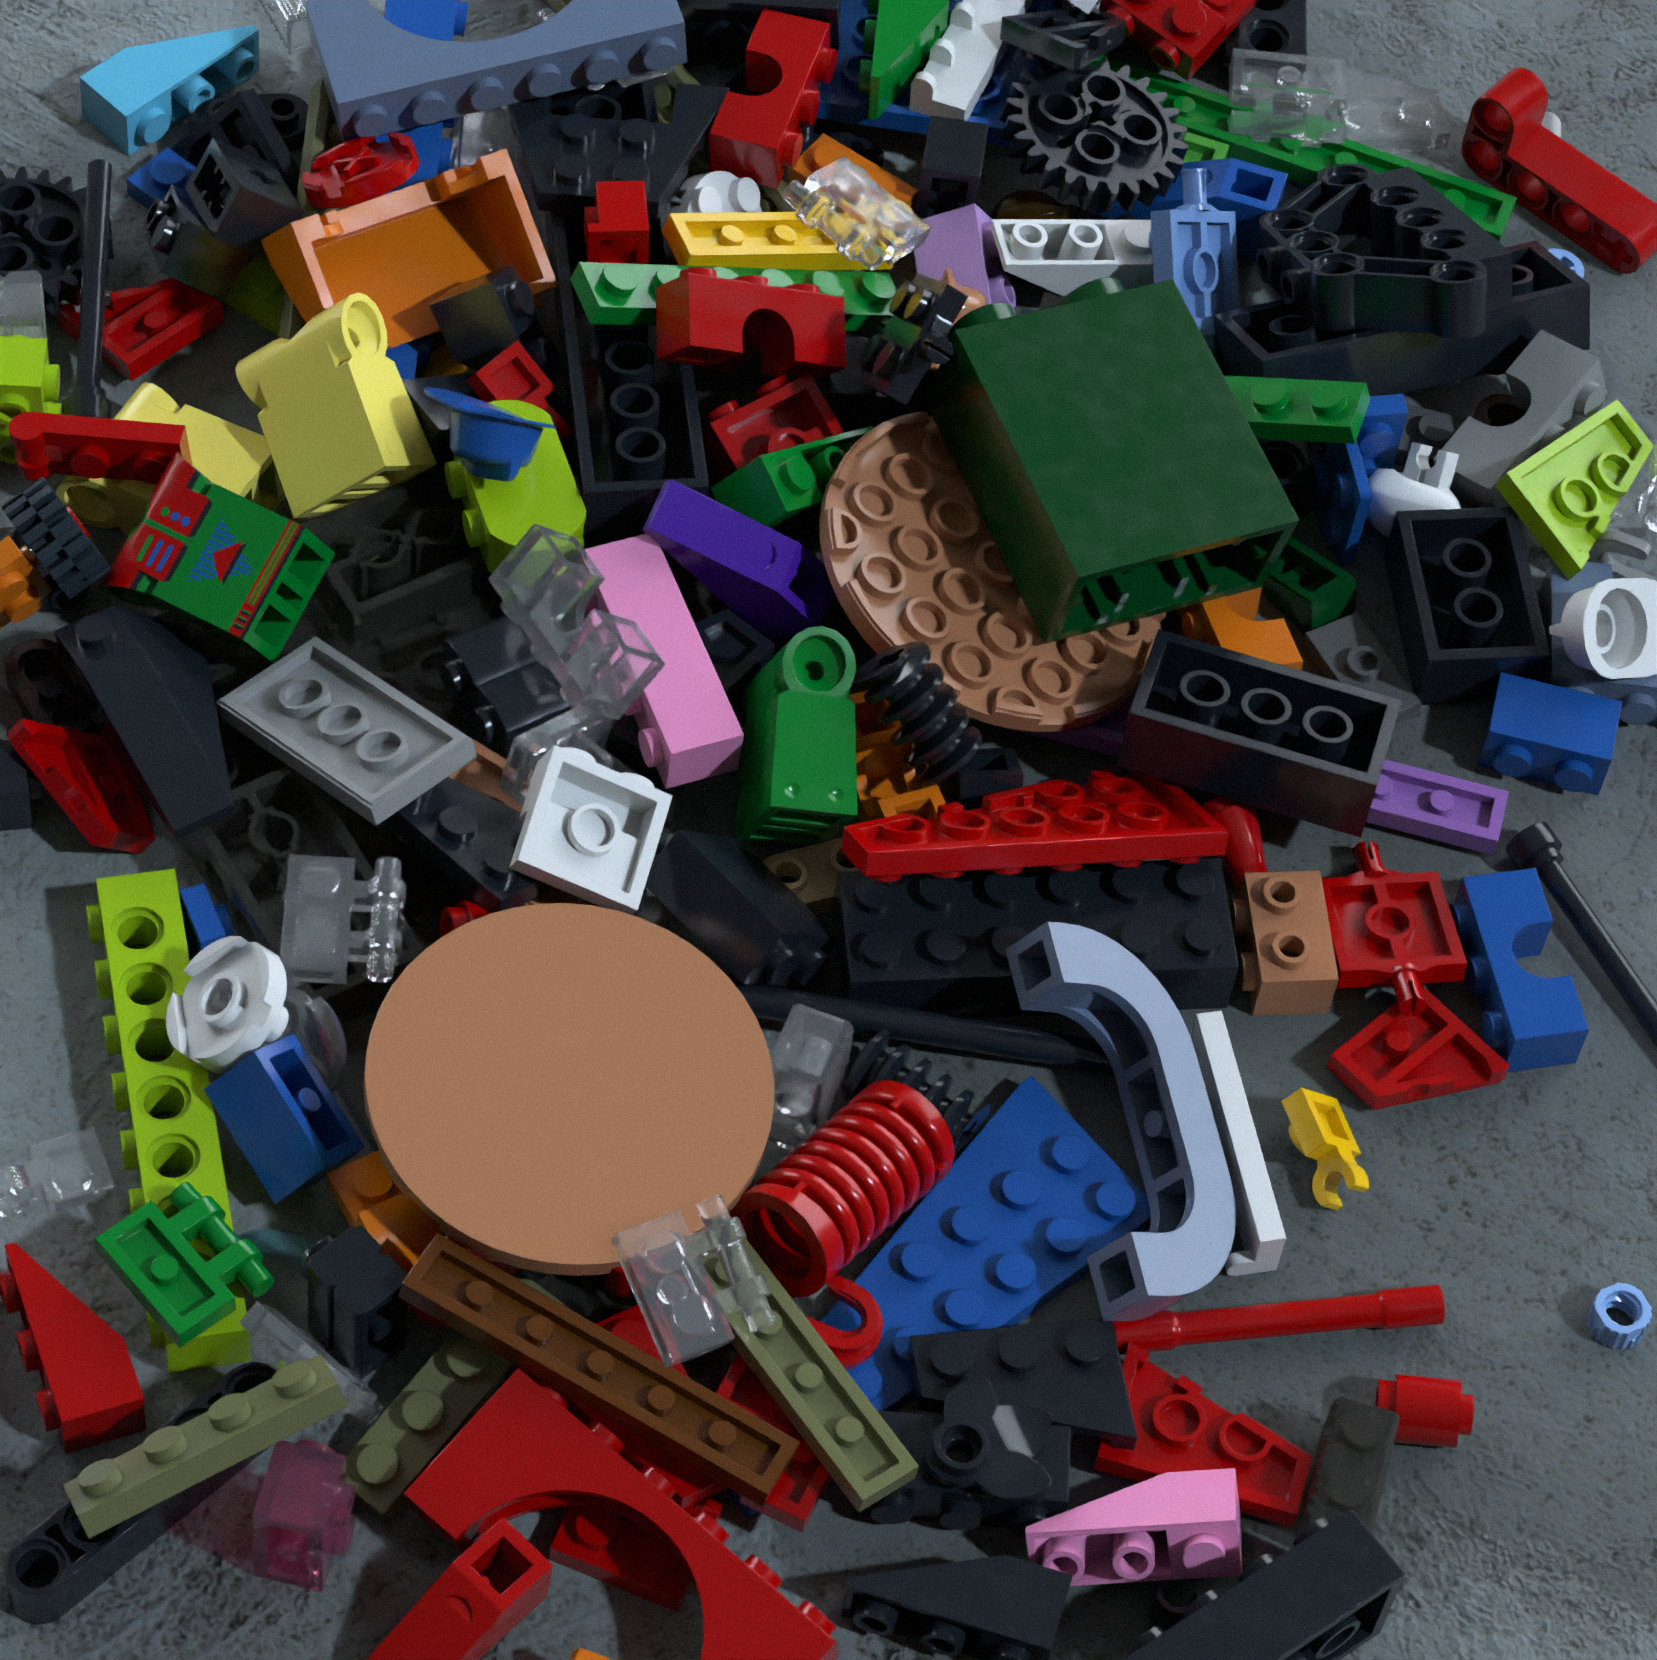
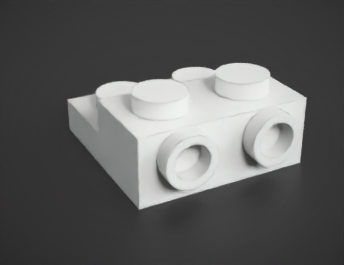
[509,745,673,915]

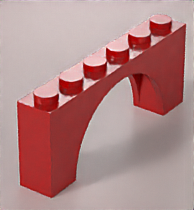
[403,1368,839,1660]

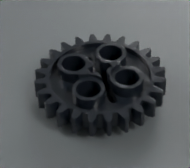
[1000,57,1189,213]
[0,167,114,324]

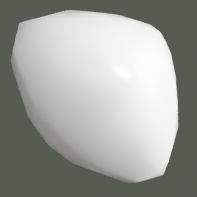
[1367,442,1461,538]

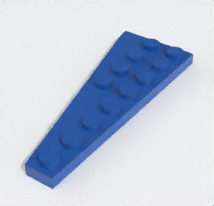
[723,1075,1151,1520]

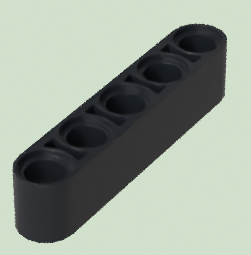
[4,1362,277,1625]

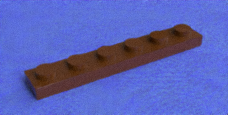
[398,1233,800,1507]

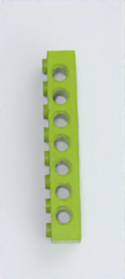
[86,868,251,1373]

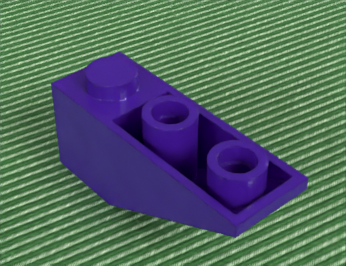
[642,479,835,642]

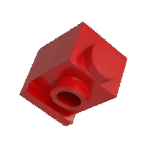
[584,181,649,264]

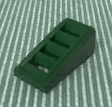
[1261,536,1356,633]

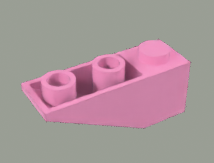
[1025,1468,1242,1586]

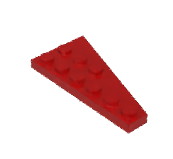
[841,768,1229,882]

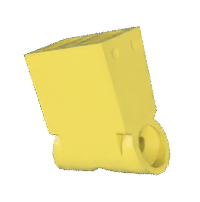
[235,292,437,518]
[56,382,285,537]

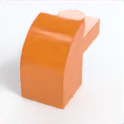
[327,1150,442,1310]

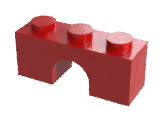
[709,8,838,189]
[656,267,846,381]

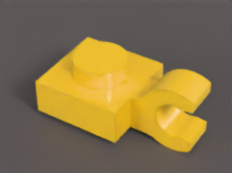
[1281,1087,1369,1210]

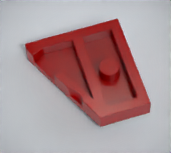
[6,718,156,854]

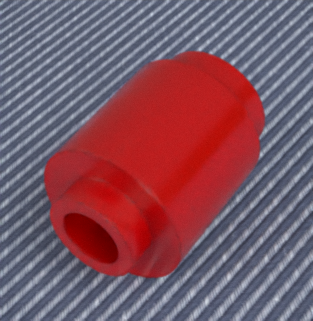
[1373,1374,1474,1448]

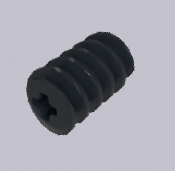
[853,642,982,789]
[844,1029,991,1162]

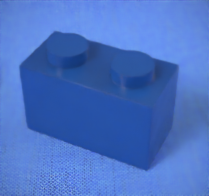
[1477,672,1622,795]
[204,1034,365,1204]

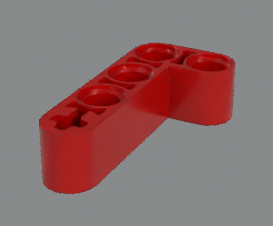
[1461,67,1657,274]

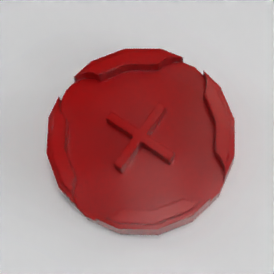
[300,132,421,209]

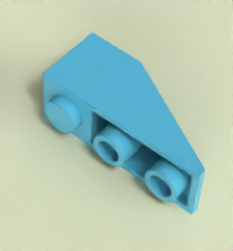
[79,25,260,156]

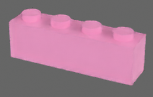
[572,534,744,789]

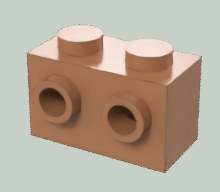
[1228,871,1339,1016]

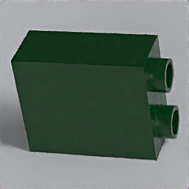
[925,278,1299,644]

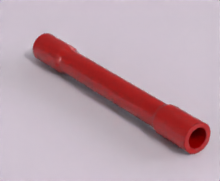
[1112,1284,1445,1355]

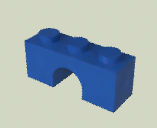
[1449,868,1589,1072]

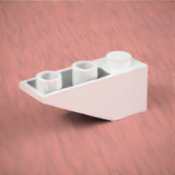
[990,219,1154,297]

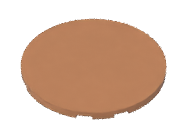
[819,411,1166,732]
[363,903,775,1276]

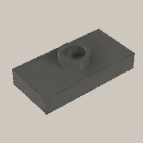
[1302,612,1422,724]

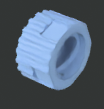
[1587,1282,1652,1351]

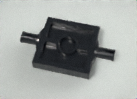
[857,273,968,405]

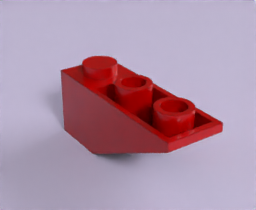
[0,1242,146,1454]
[366,1517,553,1660]

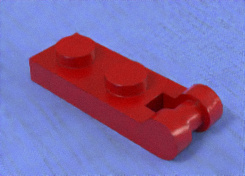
[9,412,192,484]

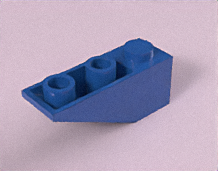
[1096,158,1288,260]

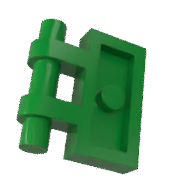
[95,1182,275,1348]

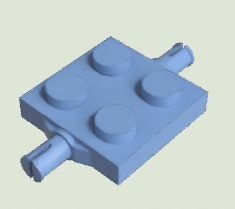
[1148,168,1240,359]

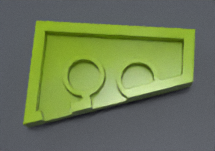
[1494,399,1654,581]

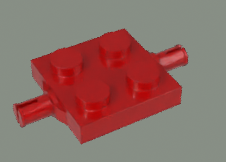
[1322,841,1467,1016]

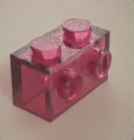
[252,1440,356,1593]

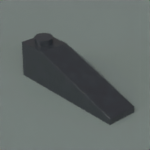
[54,605,235,840]

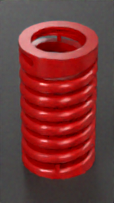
[728,1080,955,1298]

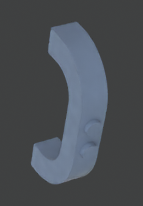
[1005,921,1236,1322]

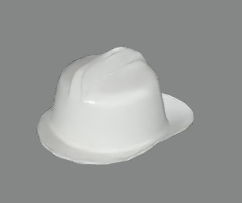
[1549,578,1657,679]

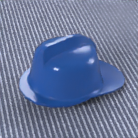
[423,387,556,482]

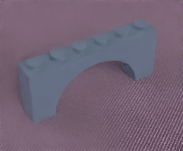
[305,0,687,143]

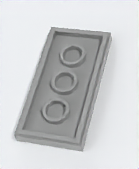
[216,636,477,826]

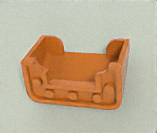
[261,148,558,350]

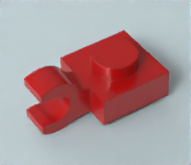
[466,340,572,441]

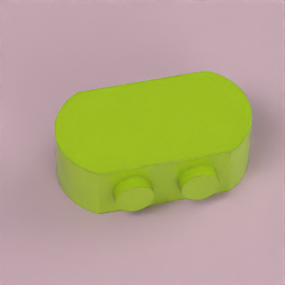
[445,400,586,586]

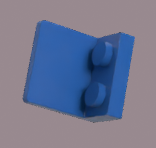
[1311,393,1409,567]

